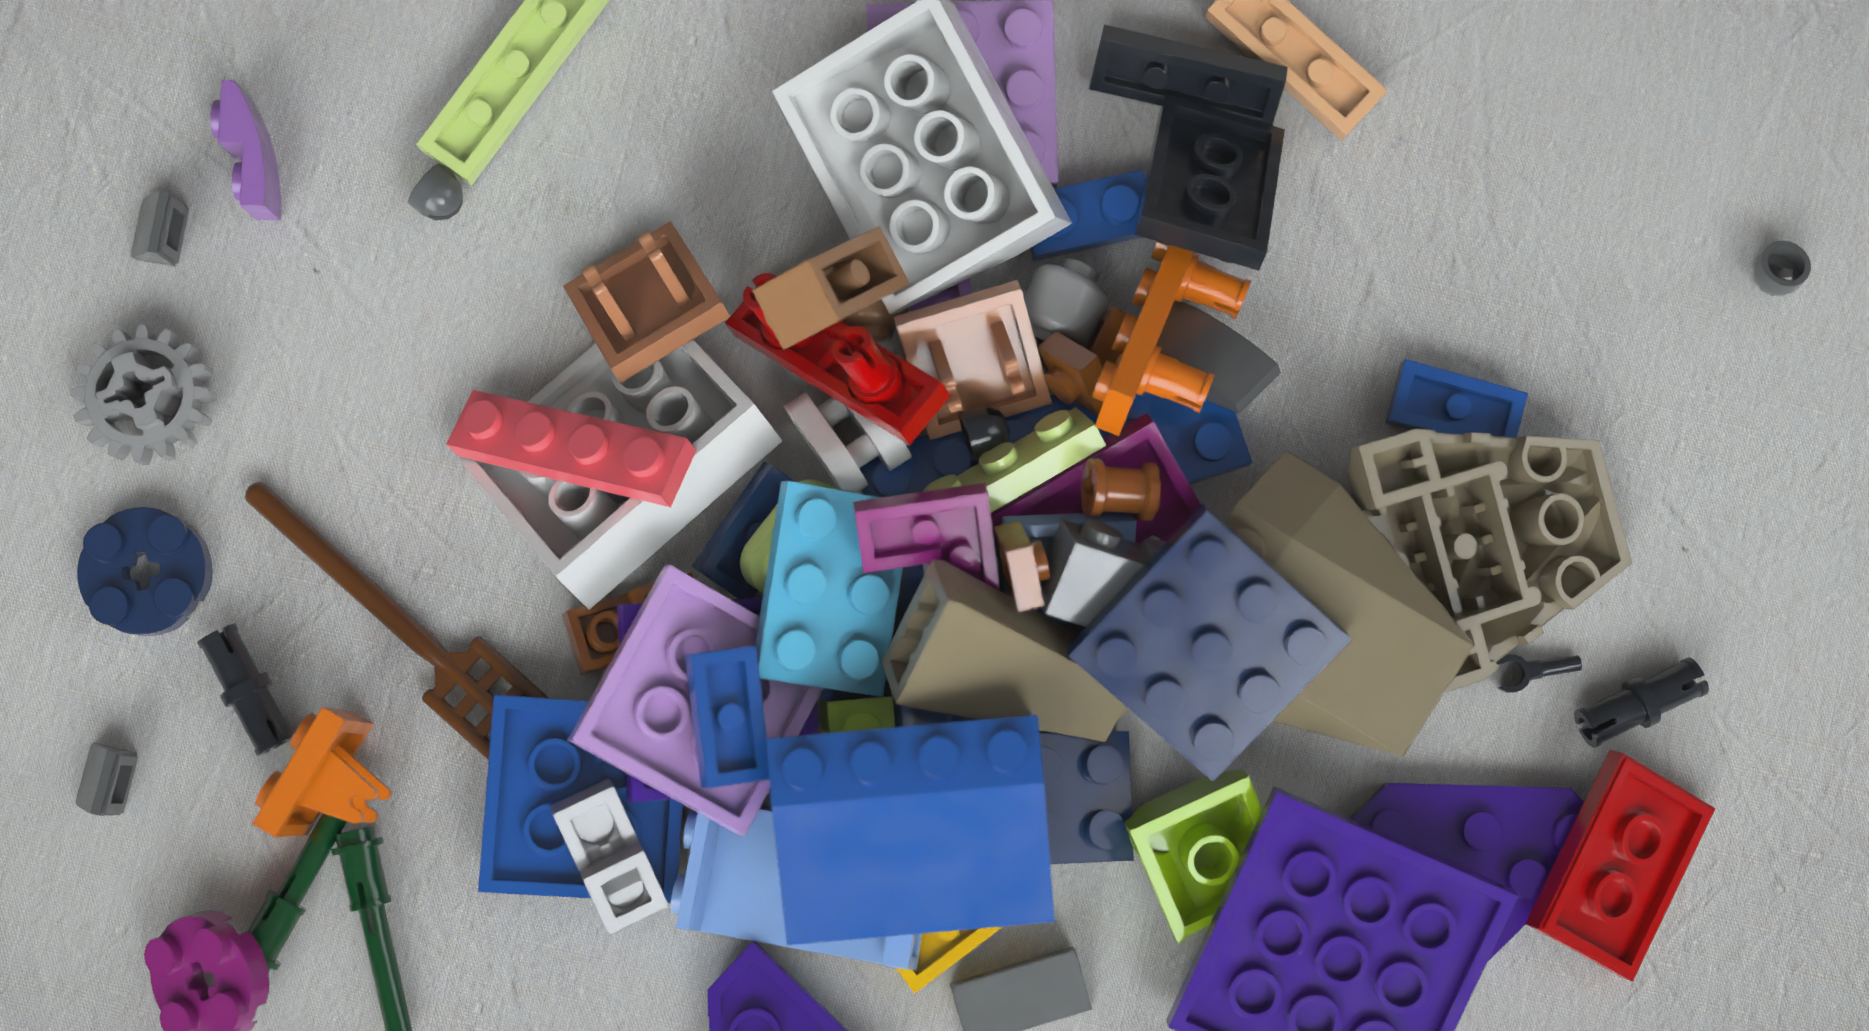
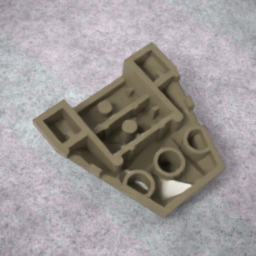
[1347,429,1632,693]

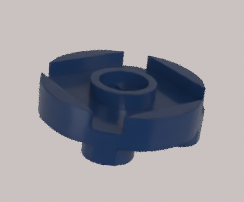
[77,507,213,636]

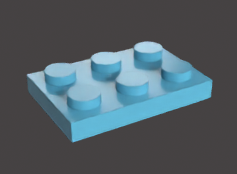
[755,481,903,697]

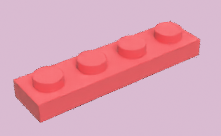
[446,390,697,507]

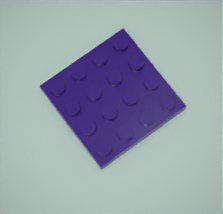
[1166,786,1519,1031]

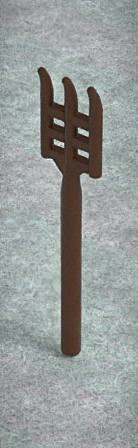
[245,482,550,760]

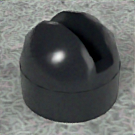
[958,406,1010,461]

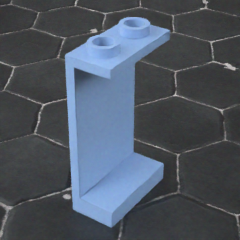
[671,809,923,970]

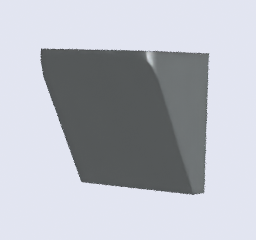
[131,190,189,267]
[76,743,139,816]

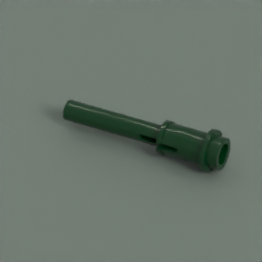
[248,813,347,972]
[331,826,412,1031]

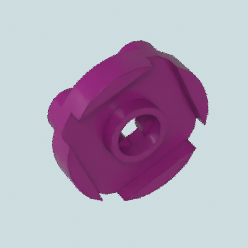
[144,910,270,1031]

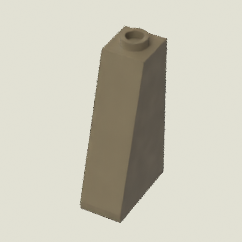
[882,559,1128,742]

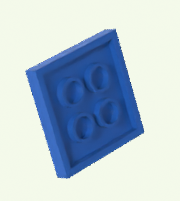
[478,695,683,903]

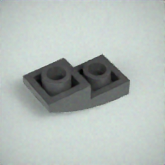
[1157,301,1281,414]

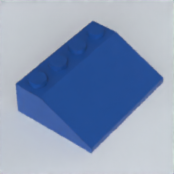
[766,715,1055,945]

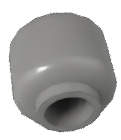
[1023,258,1109,348]

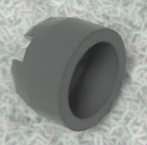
[408,164,463,221]
[1753,241,1811,296]

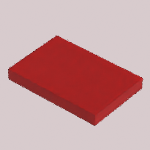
[1525,750,1716,982]

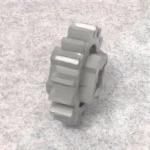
[70,324,217,465]

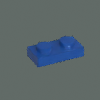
[1031,169,1145,261]
[1385,359,1528,438]
[685,646,769,789]

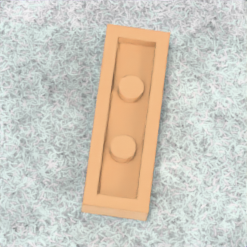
[1204,0,1388,141]

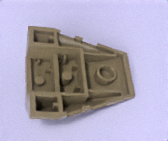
[1225,450,1475,756]

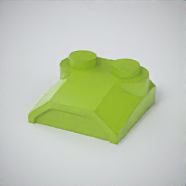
[1124,769,1263,943]

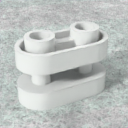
[784,392,912,493]

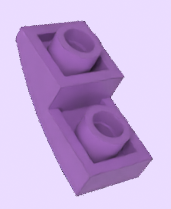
[210,80,281,221]

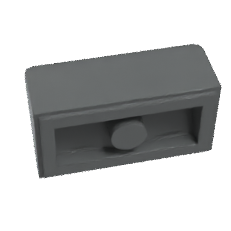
[950,946,1092,1031]

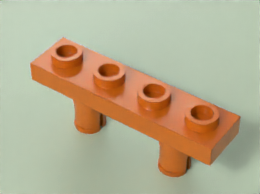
[1092,242,1251,436]

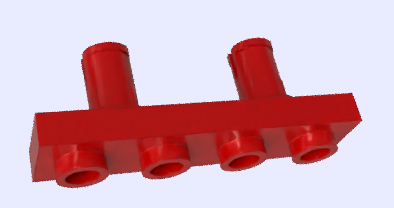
[725,273,951,446]

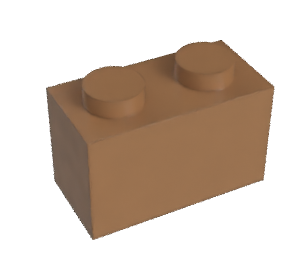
[753,226,910,350]

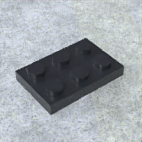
[1135,94,1285,271]

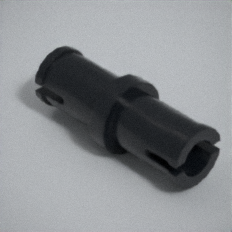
[197,623,294,756]
[1574,657,1709,748]

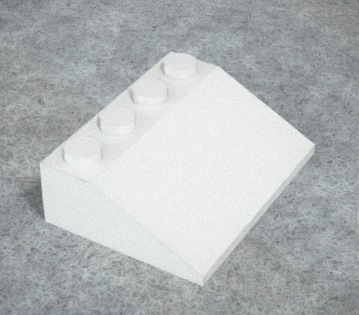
[772,0,1072,315]
[459,340,782,610]

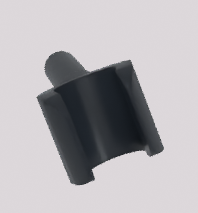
[1496,654,1582,693]

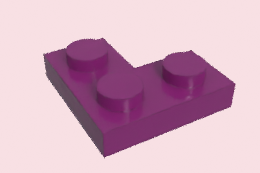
[853,483,1000,591]

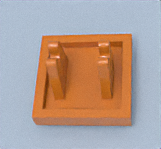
[252,707,392,837]

